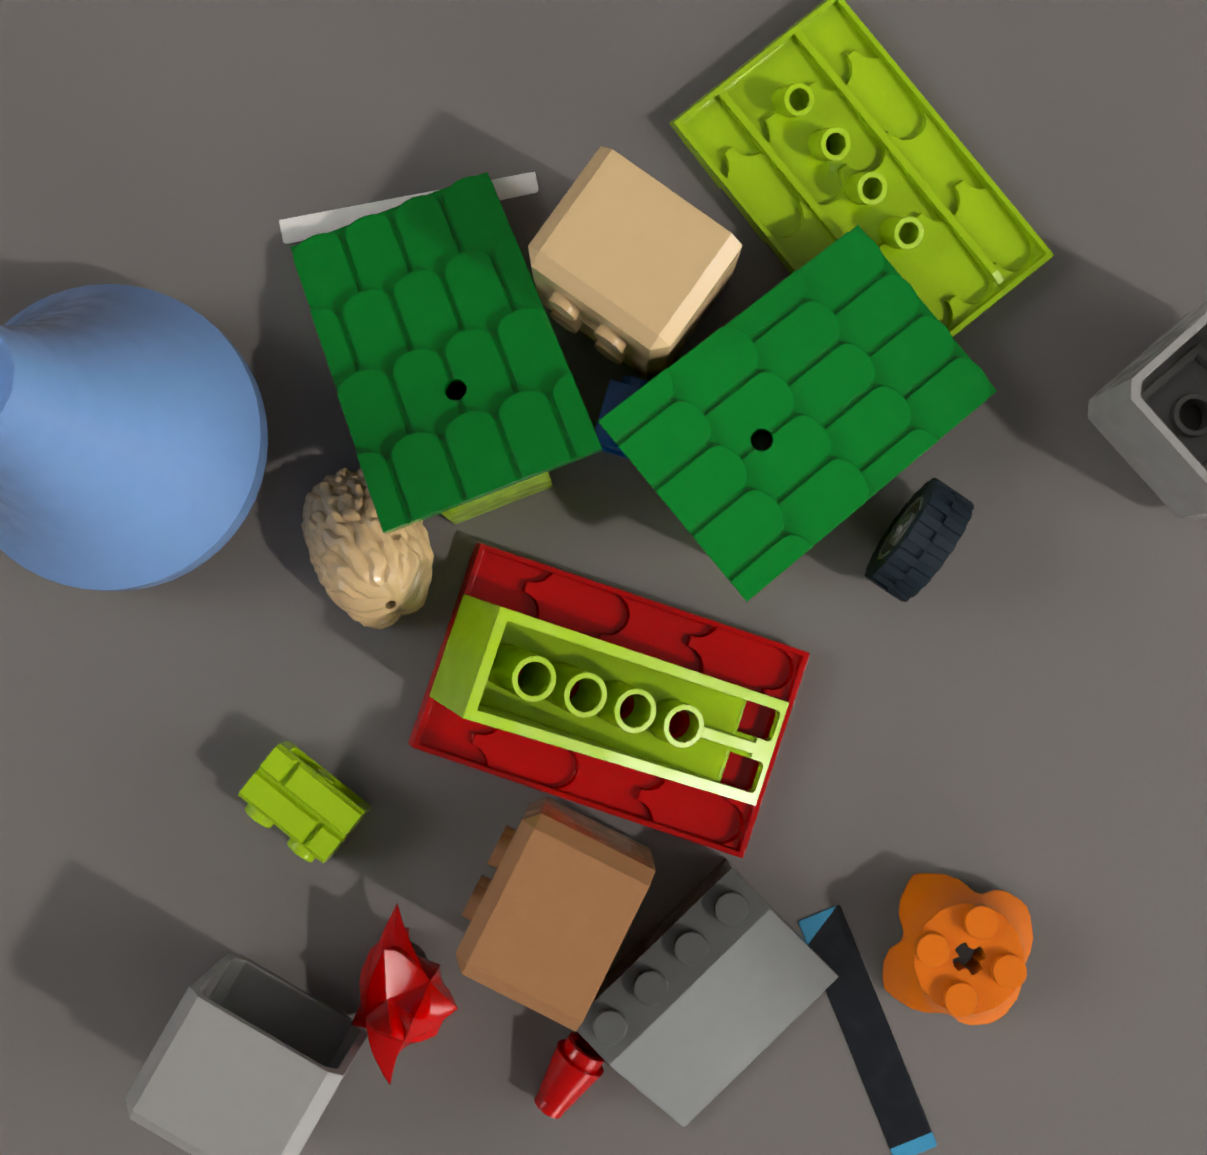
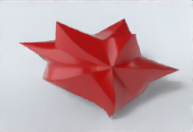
[351,903,458,1085]

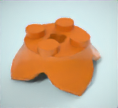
[882,873,1033,1025]

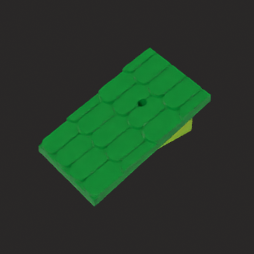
[290,172,602,534]
[598,225,997,602]

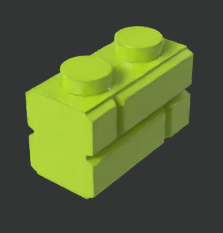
[238,740,372,864]

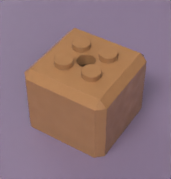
[455,797,656,1032]

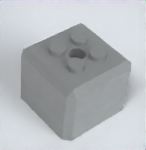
[1088,302,1207,520]
[125,952,368,1155]

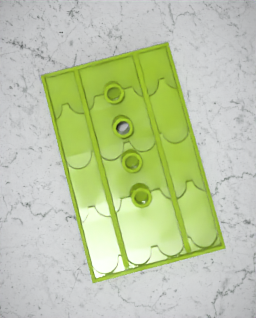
[669,0,1054,337]

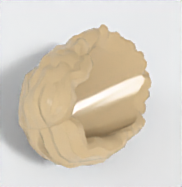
[301,468,434,629]

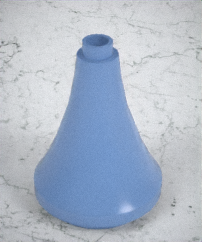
[0,284,268,591]

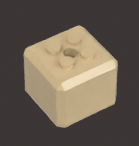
[528,146,743,377]

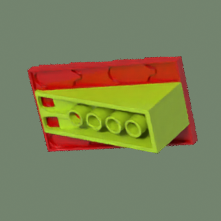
[408,542,810,859]

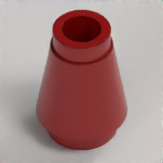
[534,1032,605,1119]

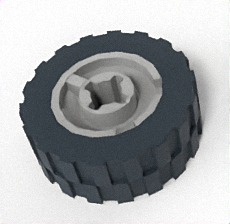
[865,477,974,602]

